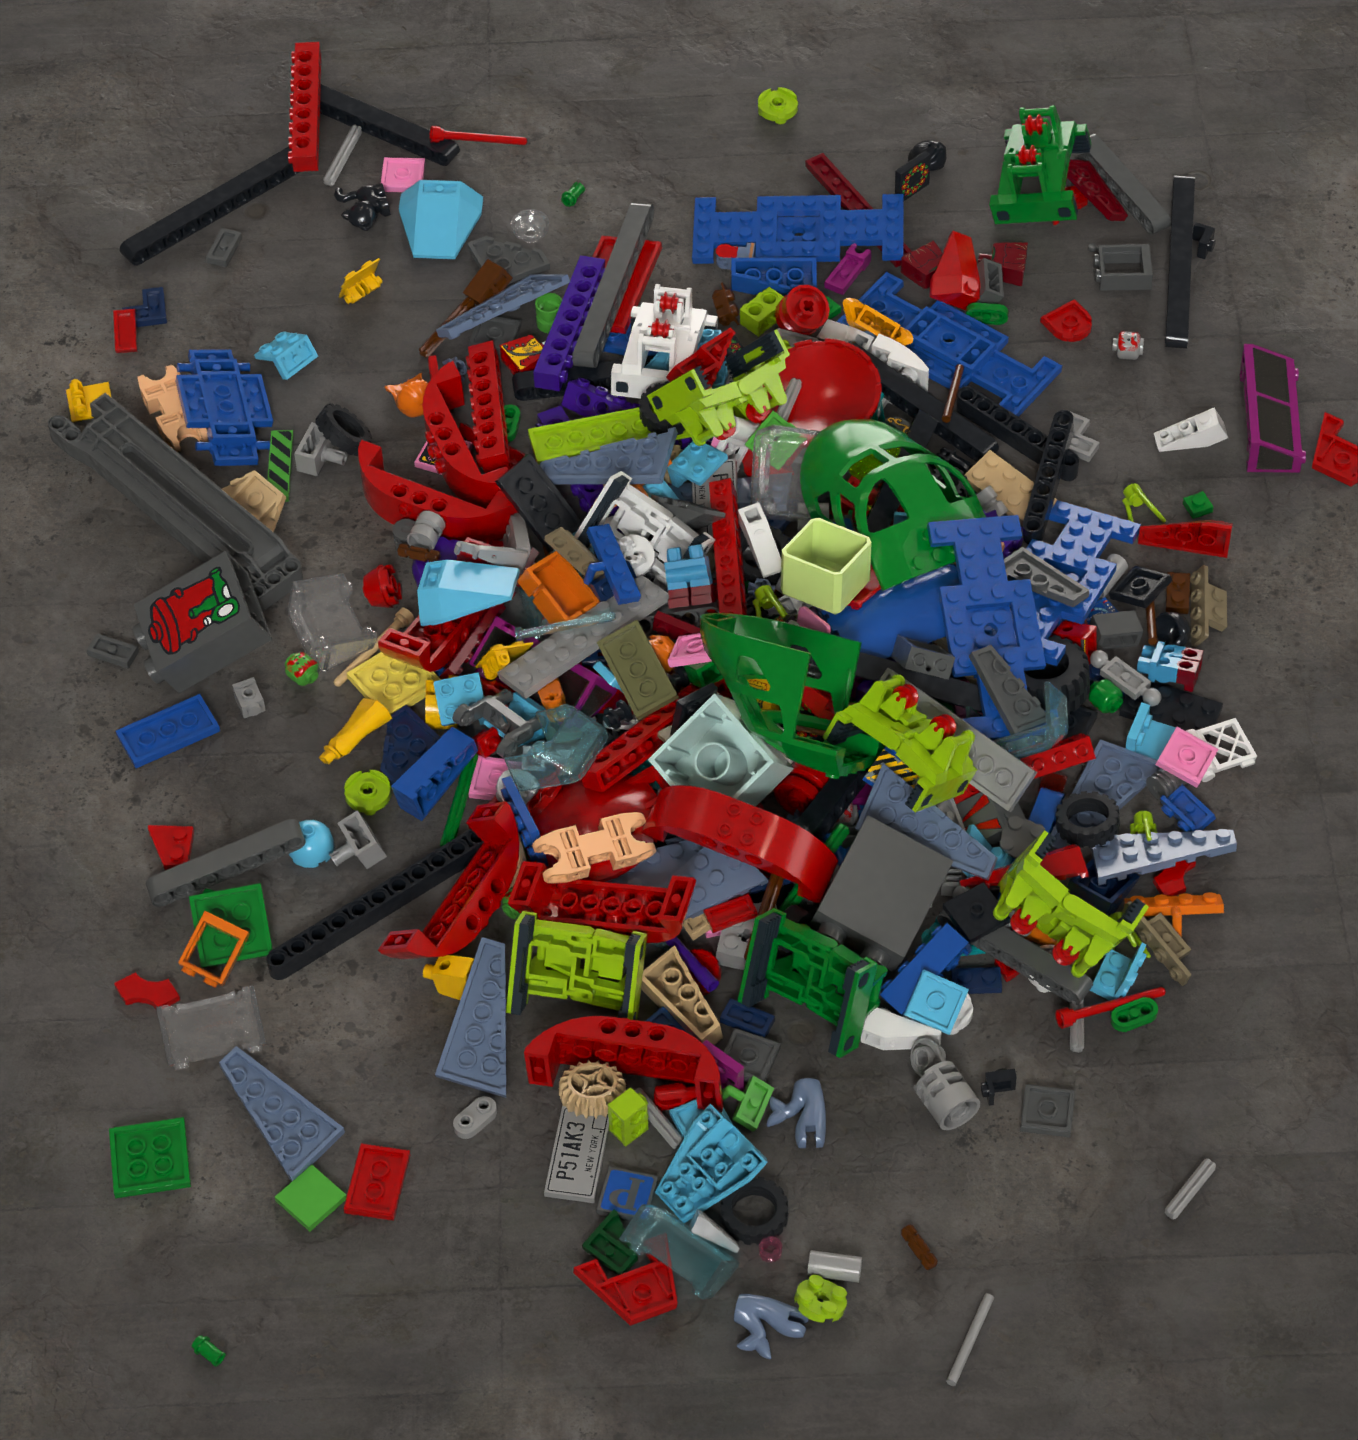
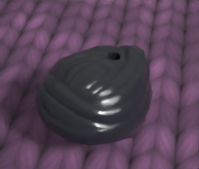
[908,140,947,171]
[1156,612,1191,647]

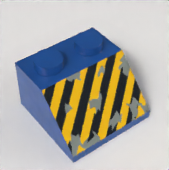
[862,747,920,789]

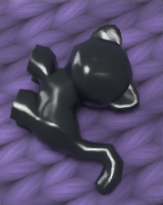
[334,183,391,231]

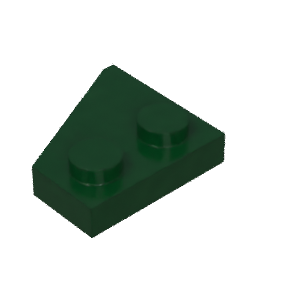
[582,1209,638,1275]

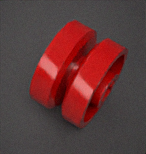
[775,285,830,336]
[774,762,830,816]

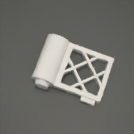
[716,416,759,473]
[1186,718,1257,782]

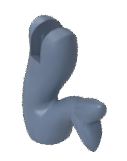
[767,1078,826,1148]
[734,1294,809,1359]

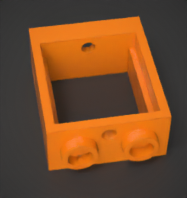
[178,911,250,988]

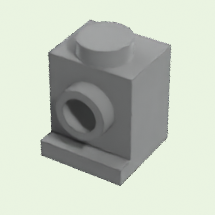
[232,677,266,718]

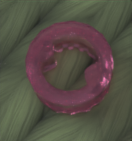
[759,1236,782,1263]

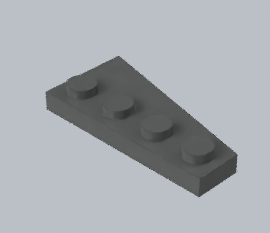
[1004,547,1089,607]
[969,645,1054,737]

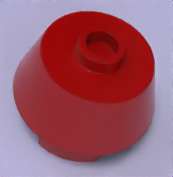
[363,564,402,608]

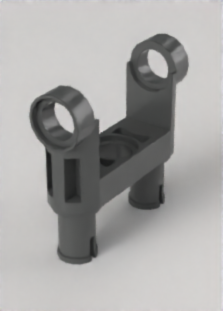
[452,689,547,759]

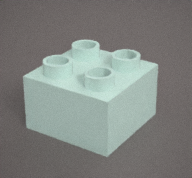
[648,693,794,807]

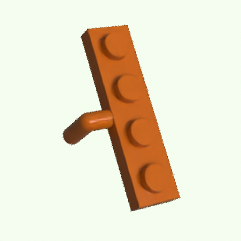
[1124,892,1224,938]

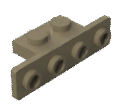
[545,527,604,581]
[1190,565,1227,648]
[1122,901,1191,986]

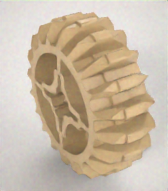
[559,1059,626,1119]

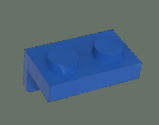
[1160,784,1216,832]

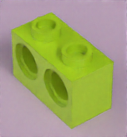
[740,287,784,337]
[608,1087,649,1147]

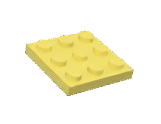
[347,652,441,715]

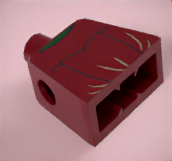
[901,241,943,289]
[978,242,1028,286]

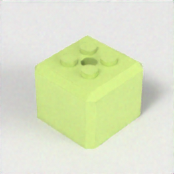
[781,518,872,615]

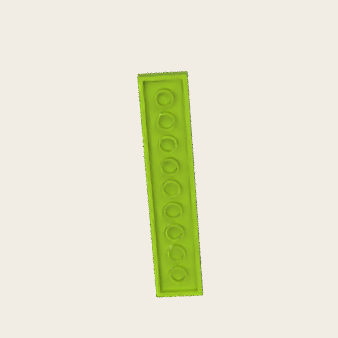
[528,407,750,465]

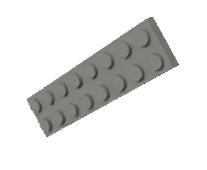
[497,574,669,699]
[880,668,1038,812]

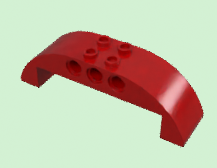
[422,361,508,509]
[358,440,518,541]
[378,537,495,672]
[641,785,838,904]
[378,801,519,959]
[507,861,696,943]
[524,1016,723,1112]

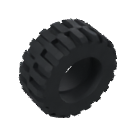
[1024,635,1090,719]

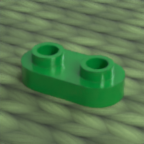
[965,302,1009,325]
[504,405,521,442]
[1111,997,1158,1032]

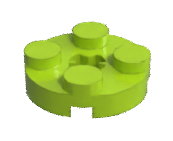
[758,87,798,124]
[344,770,392,815]
[794,1275,847,1323]

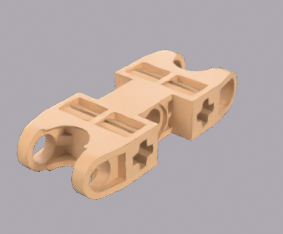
[137,365,208,452]
[532,812,657,883]

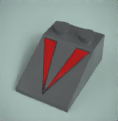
[956,792,1025,845]

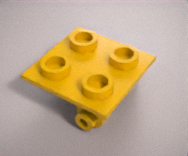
[339,258,382,304]
[66,379,112,422]
[475,641,533,680]

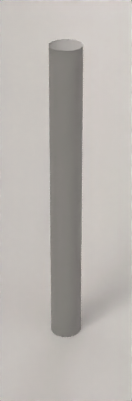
[946,1293,994,1386]

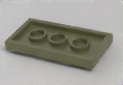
[597,620,679,721]

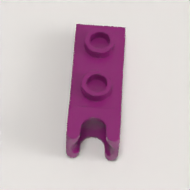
[824,243,871,295]

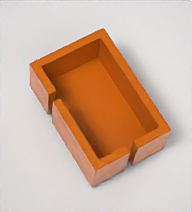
[517,551,600,632]

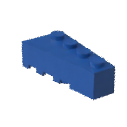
[731,258,817,296]
[391,727,478,821]
[880,923,973,1017]

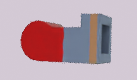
[716,243,756,270]

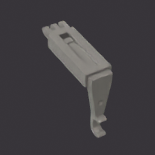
[454,513,531,574]

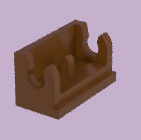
[463,259,513,305]

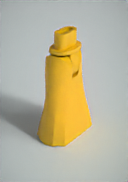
[319,698,392,764]

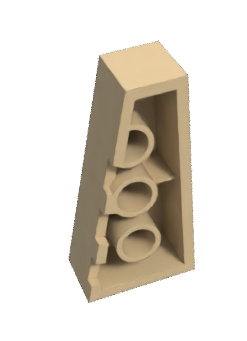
[641,945,723,1045]

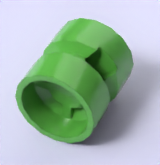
[535,293,562,333]

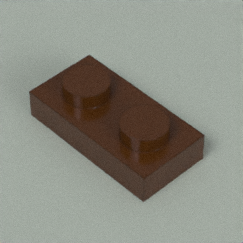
[1165,572,1190,614]

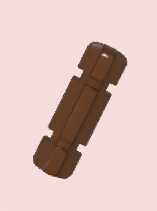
[397,543,441,562]
[901,1224,938,1270]

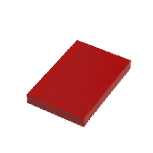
[344,1143,411,1221]

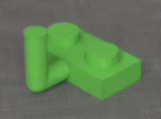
[722,1076,774,1132]

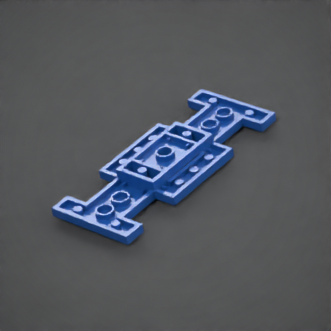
[692,194,904,264]
[837,272,1062,417]
[984,500,1141,666]
[927,515,1058,741]

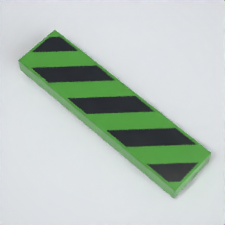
[267,430,294,502]

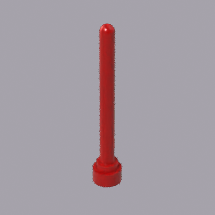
[429,126,527,145]
[1055,987,1166,1029]

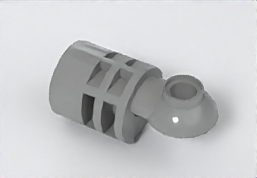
[910,1037,980,1130]

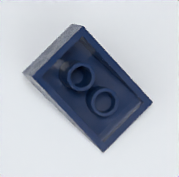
[1067,859,1140,916]

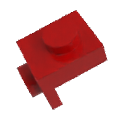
[472,727,501,758]

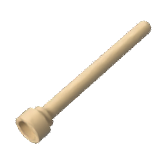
[334,607,415,687]

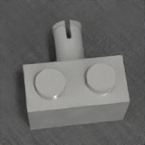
[294,422,348,476]
[329,810,387,869]

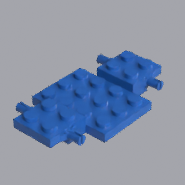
[175,350,273,466]

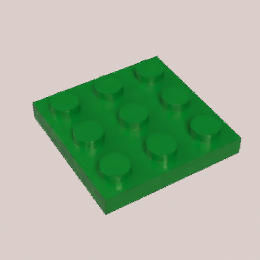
[189,883,273,968]
[109,1117,191,1199]

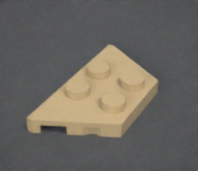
[222,470,286,532]

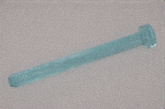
[515,612,616,642]

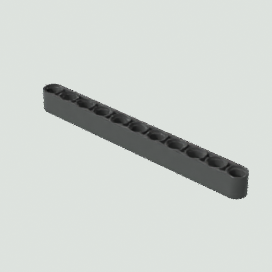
[573,203,654,368]

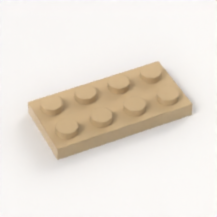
[964,450,1057,531]

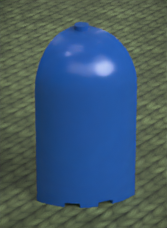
[815,564,960,659]

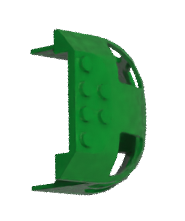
[800,419,986,591]
[700,613,885,779]

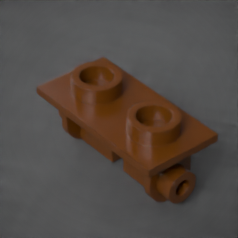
[712,282,740,326]

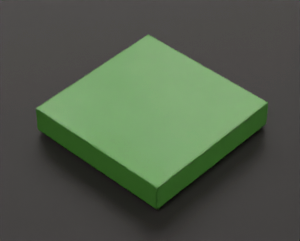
[275,1165,347,1232]

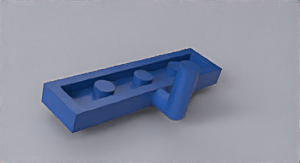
[583,524,641,605]

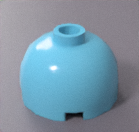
[289,820,335,868]

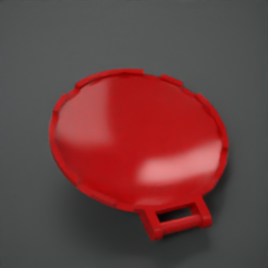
[758,338,881,466]
[525,765,670,882]

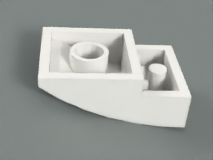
[871,334,929,392]

